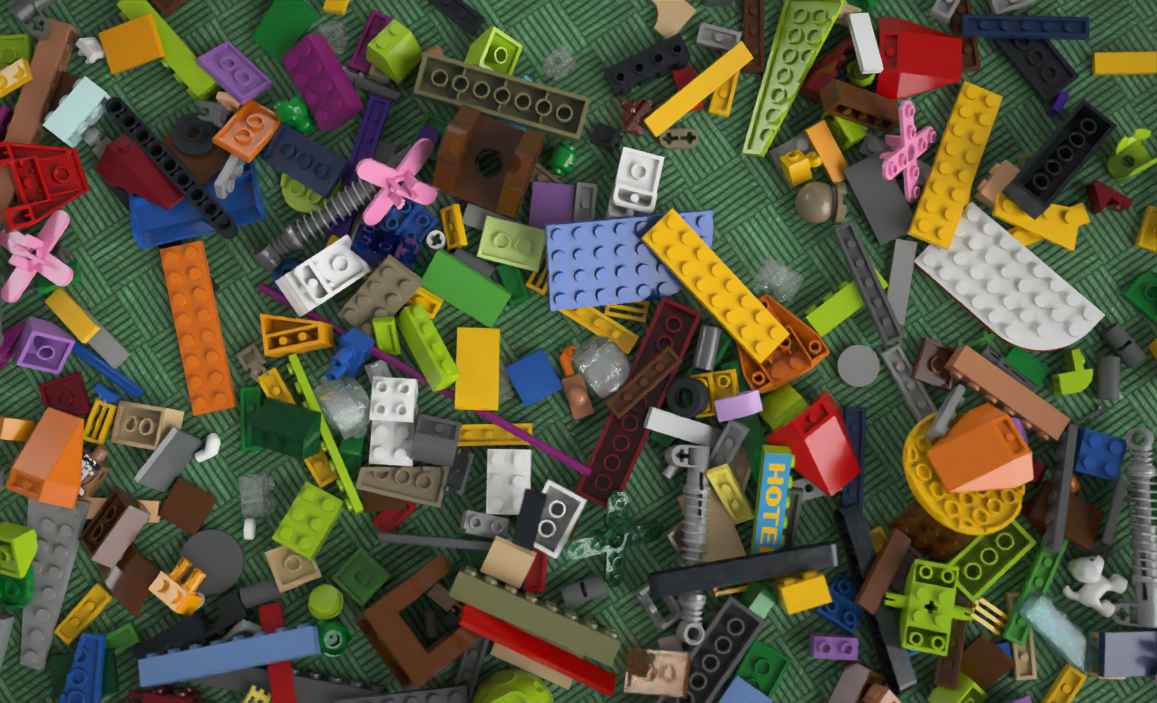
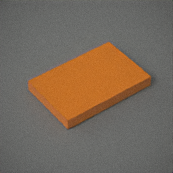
[212,99,282,163]

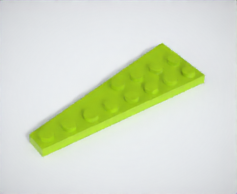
[742,0,845,157]

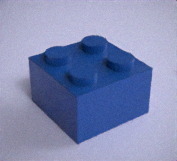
[1072,428,1127,482]

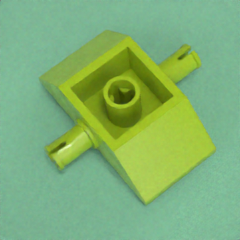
[882,559,974,656]

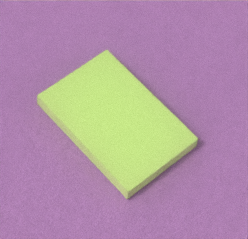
[477,216,545,272]

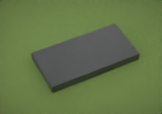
[842,151,913,246]

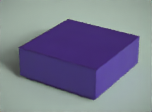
[1045,90,1069,117]

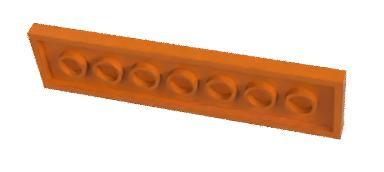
[160,241,237,416]

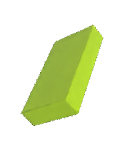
[372,316,401,355]

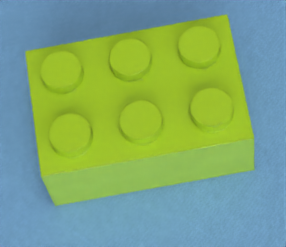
[272,481,345,562]

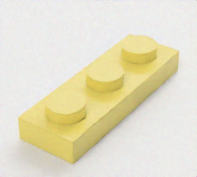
[707,464,755,525]

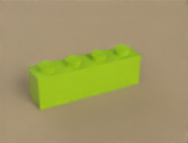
[802,266,889,337]
[396,303,460,392]

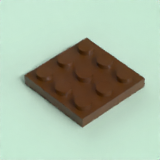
[888,499,978,563]

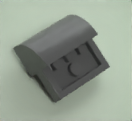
[410,414,462,468]

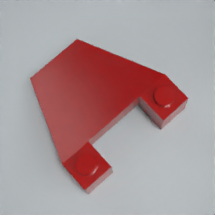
[0,141,90,234]

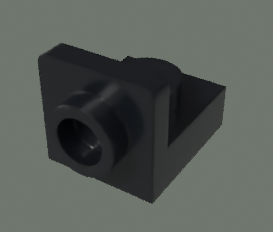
[590,122,624,152]

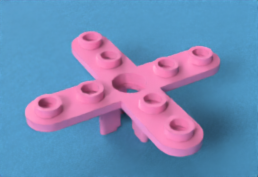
[879,100,937,203]
[356,138,438,225]
[0,210,73,303]

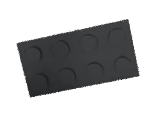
[991,12,1079,104]

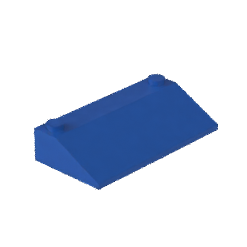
[129,158,267,249]

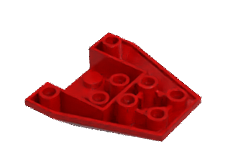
[875,17,962,101]
[765,389,861,497]

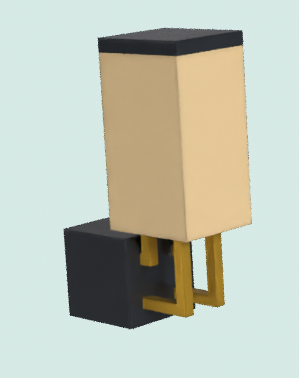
[425,580,463,630]

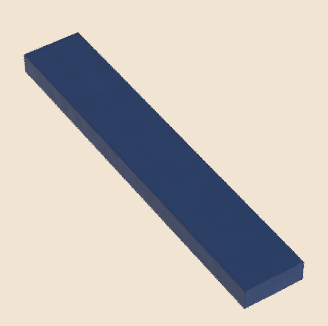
[960,14,1089,40]
[840,406,866,513]

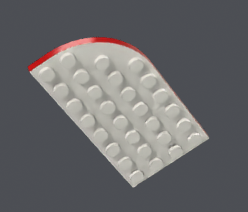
[914,202,1105,352]

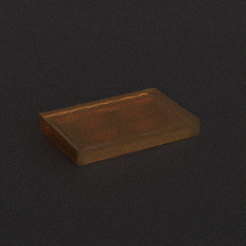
[623,648,691,698]

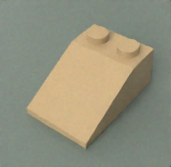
[110,401,184,450]

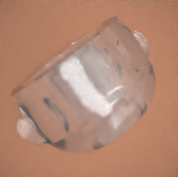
[572,335,630,399]
[313,375,371,440]

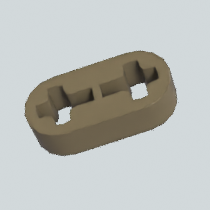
[659,128,699,150]

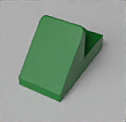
[339,431,367,476]

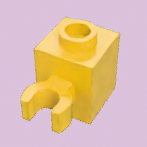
[779,149,822,187]

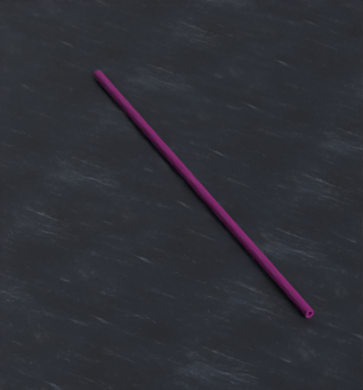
[258,283,593,477]

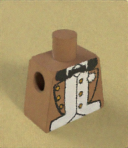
[79,444,110,498]

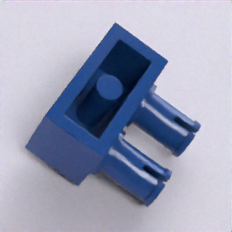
[325,327,375,382]

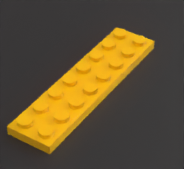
[907,81,1003,250]
[640,208,789,364]

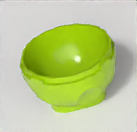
[471,668,554,703]

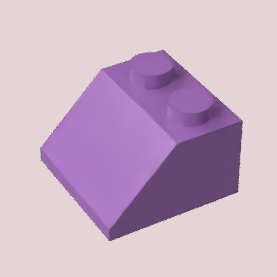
[13,316,76,374]

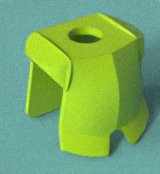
[1106,128,1157,180]

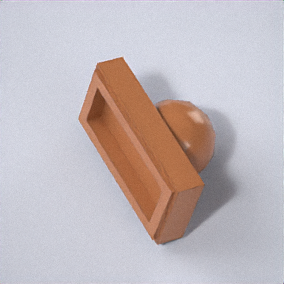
[561,373,595,420]

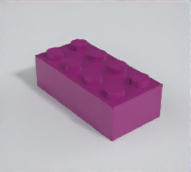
[281,34,364,131]

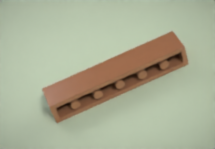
[944,345,1070,442]

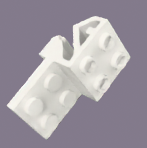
[605,147,664,219]
[275,234,372,317]
[369,376,419,467]

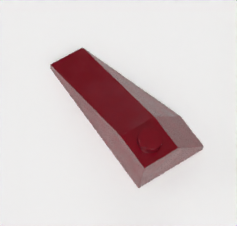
[797,34,853,105]
[95,133,185,210]

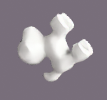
[1063,554,1128,618]

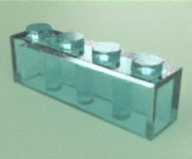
[1015,591,1098,674]

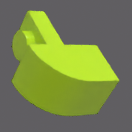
[1051,349,1093,396]

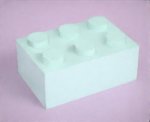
[43,76,111,149]

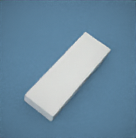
[846,13,884,74]

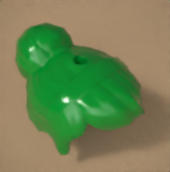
[273,93,313,134]
[315,618,353,659]

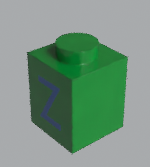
[739,581,778,619]

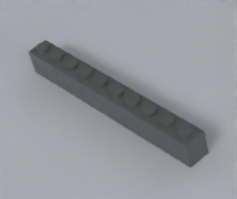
[181,646,390,703]

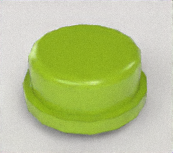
[308,584,344,620]

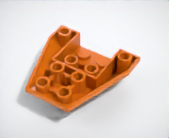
[736,294,830,394]
[925,403,1033,493]
[6,407,84,509]

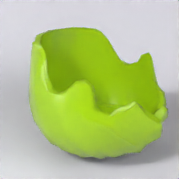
[847,56,878,87]

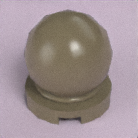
[795,182,847,225]

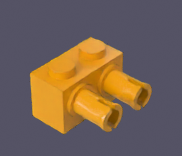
[149,557,207,617]

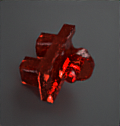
[621,98,655,137]

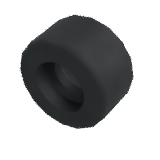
[666,378,709,417]

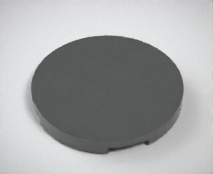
[179,529,245,595]

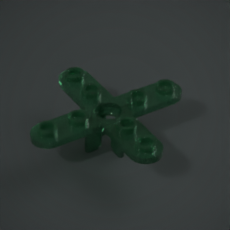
[566,490,664,588]

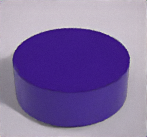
[418,126,440,147]

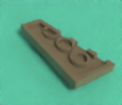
[355,466,450,509]

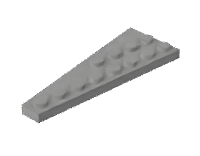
[20,497,91,670]

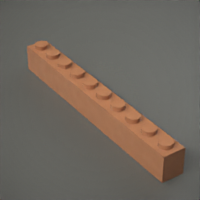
[0,18,79,224]

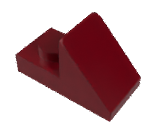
[1086,179,1133,215]

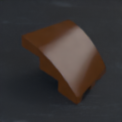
[99,543,160,619]

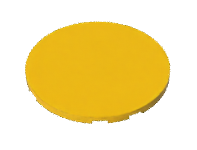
[903,411,1025,535]

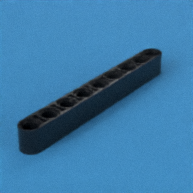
[105,97,239,240]
[833,503,917,696]
[647,541,840,598]

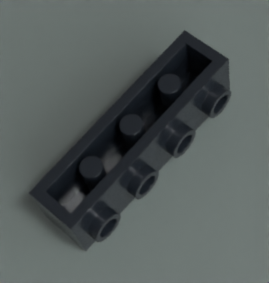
[604,33,691,97]

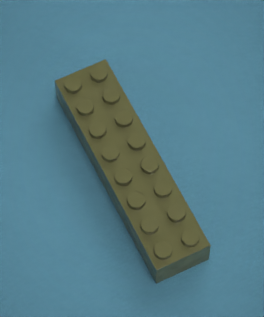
[413,51,591,143]
[448,564,621,667]

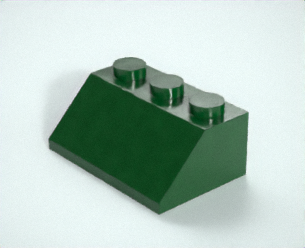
[251,397,322,460]

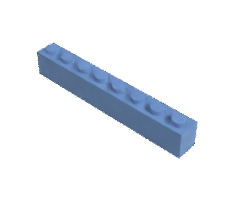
[138,623,321,688]

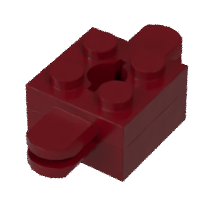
[126,683,215,703]

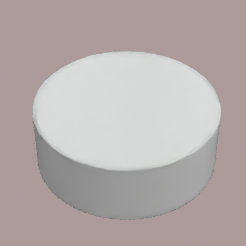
[244,518,256,540]

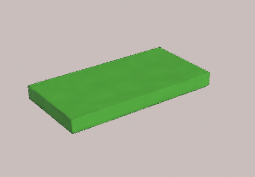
[421,248,513,328]

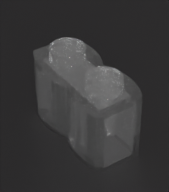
[239,472,276,519]

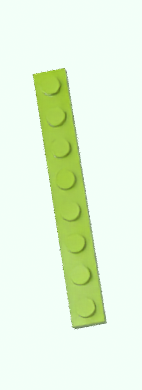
[286,353,364,515]

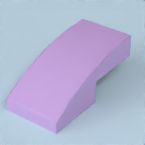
[714,389,763,422]

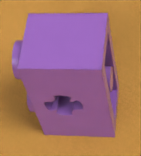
[809,632,858,660]

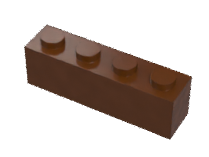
[820,79,899,133]

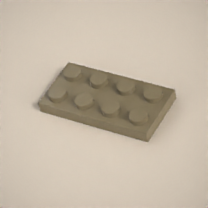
[337,254,424,338]

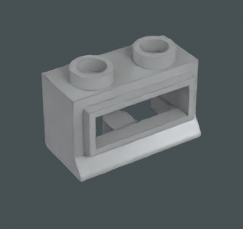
[459,510,509,540]
[634,583,683,630]

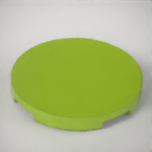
[280,173,343,215]

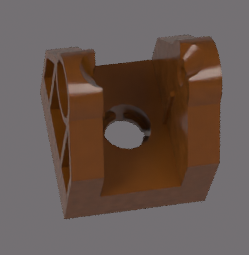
[432,104,545,220]
[353,553,484,690]

